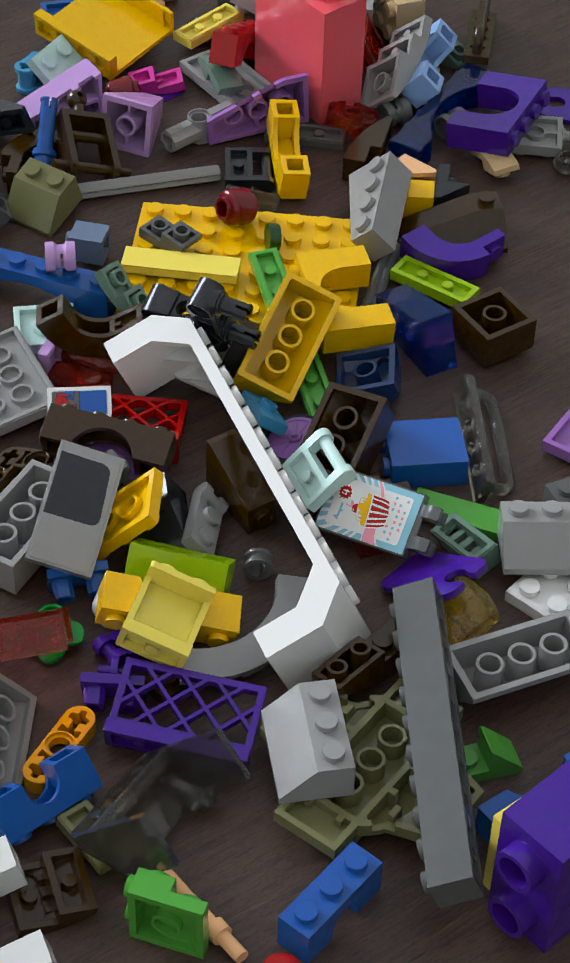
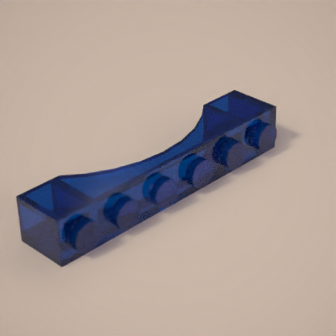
[388,63,492,164]

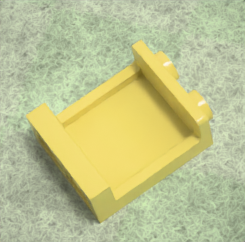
[115,561,217,669]

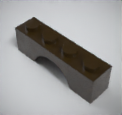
[39,403,177,476]

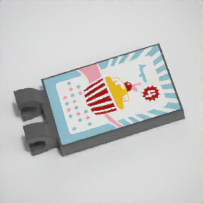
[315,471,448,560]

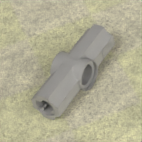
[161,100,233,153]

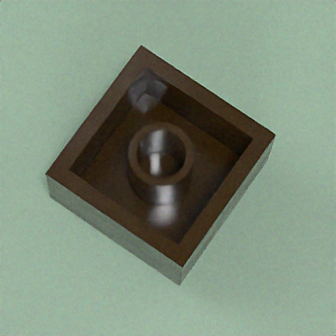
[450,286,537,368]

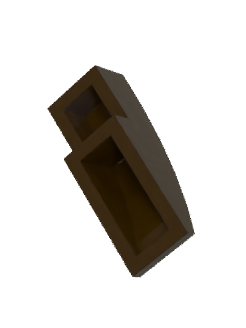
[342,116,393,181]

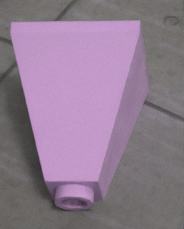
[102,92,164,158]

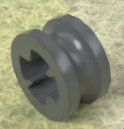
[243,548,274,580]

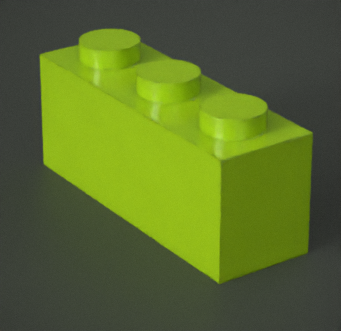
[124,538,236,594]

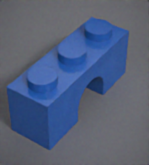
[0,745,103,846]
[277,841,383,963]

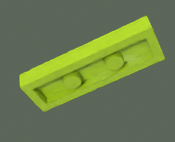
[390,255,480,307]

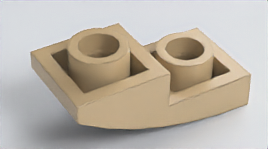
[471,151,520,178]

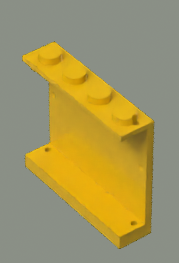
[34,0,174,81]

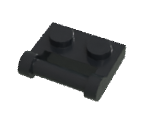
[225,147,275,194]

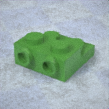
[123,867,209,959]

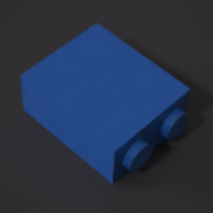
[379,417,469,488]

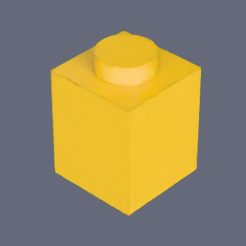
[402,180,435,218]

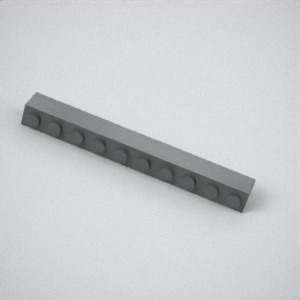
[389,577,485,908]

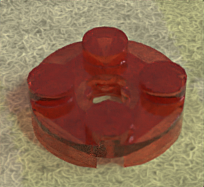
[325,100,380,137]

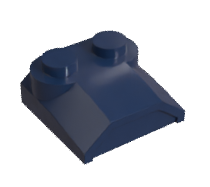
[336,343,401,403]

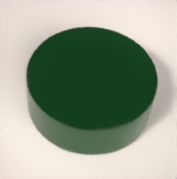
[264,223,282,251]

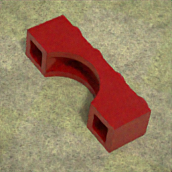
[208,19,255,68]

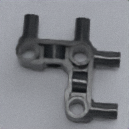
[140,277,261,352]

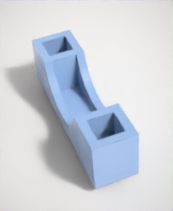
[401,18,458,109]

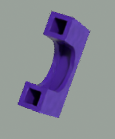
[446,71,550,157]

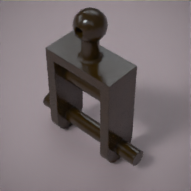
[51,90,132,180]

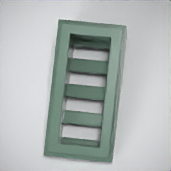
[430,512,501,579]

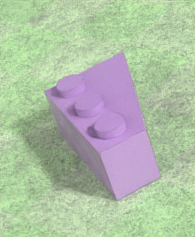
[17,58,103,129]

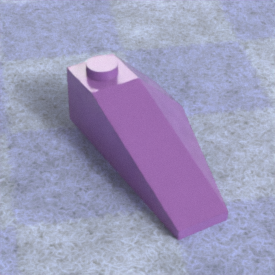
[206,73,309,145]

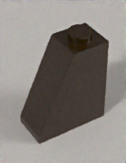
[206,429,276,534]

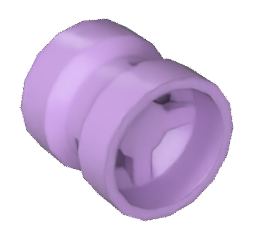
[45,241,76,272]

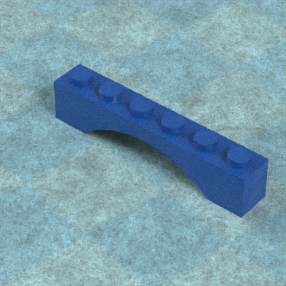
[0,247,117,318]

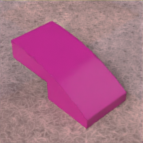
[128,66,186,94]

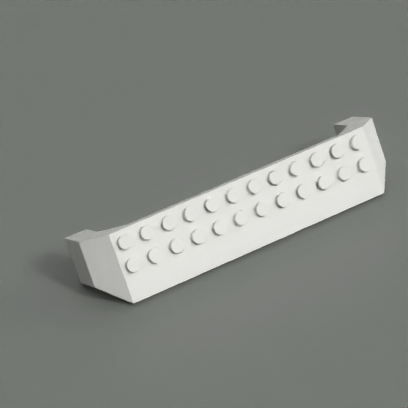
[103,315,372,690]

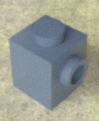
[65,220,111,266]

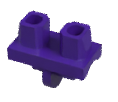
[80,655,147,715]

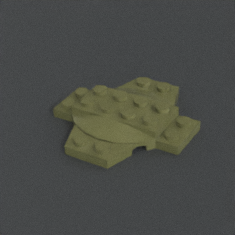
[260,678,484,860]

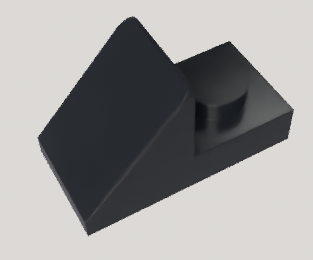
[433,164,470,207]

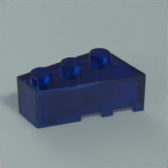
[375,284,457,377]

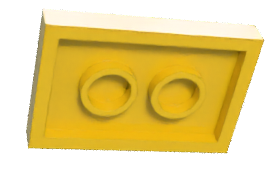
[97,467,164,561]

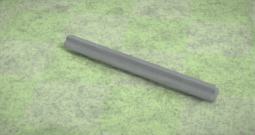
[78,165,221,200]

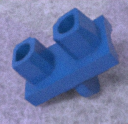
[46,560,109,605]

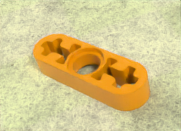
[22,706,96,794]

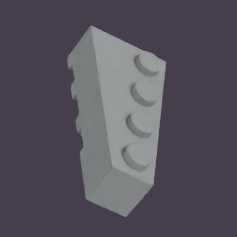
[349,151,412,262]

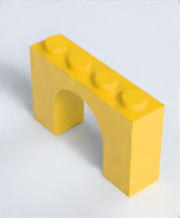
[290,245,396,354]

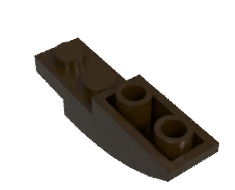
[312,619,400,695]

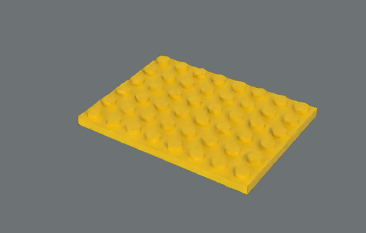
[116,202,359,328]

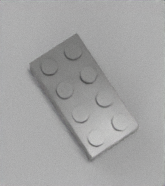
[0,459,53,595]

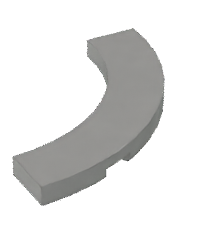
[180,574,308,685]

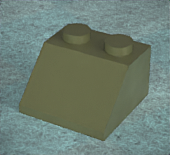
[8,157,83,238]

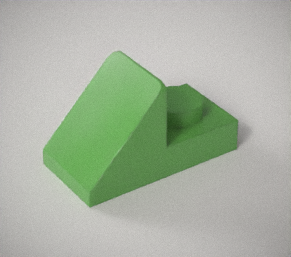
[464,726,523,782]

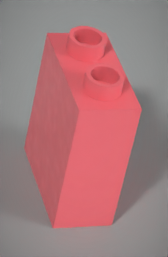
[255,0,367,125]

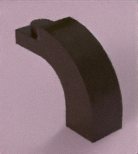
[1,129,78,194]
[36,294,146,357]

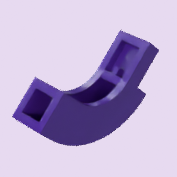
[400,225,505,281]

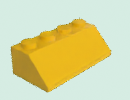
[231,270,343,404]

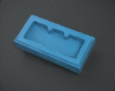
[241,389,289,436]

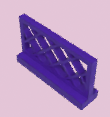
[103,657,267,775]

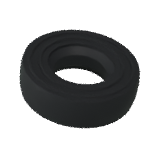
[220,320,259,373]

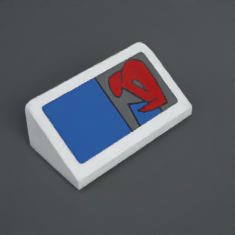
[47,386,112,417]

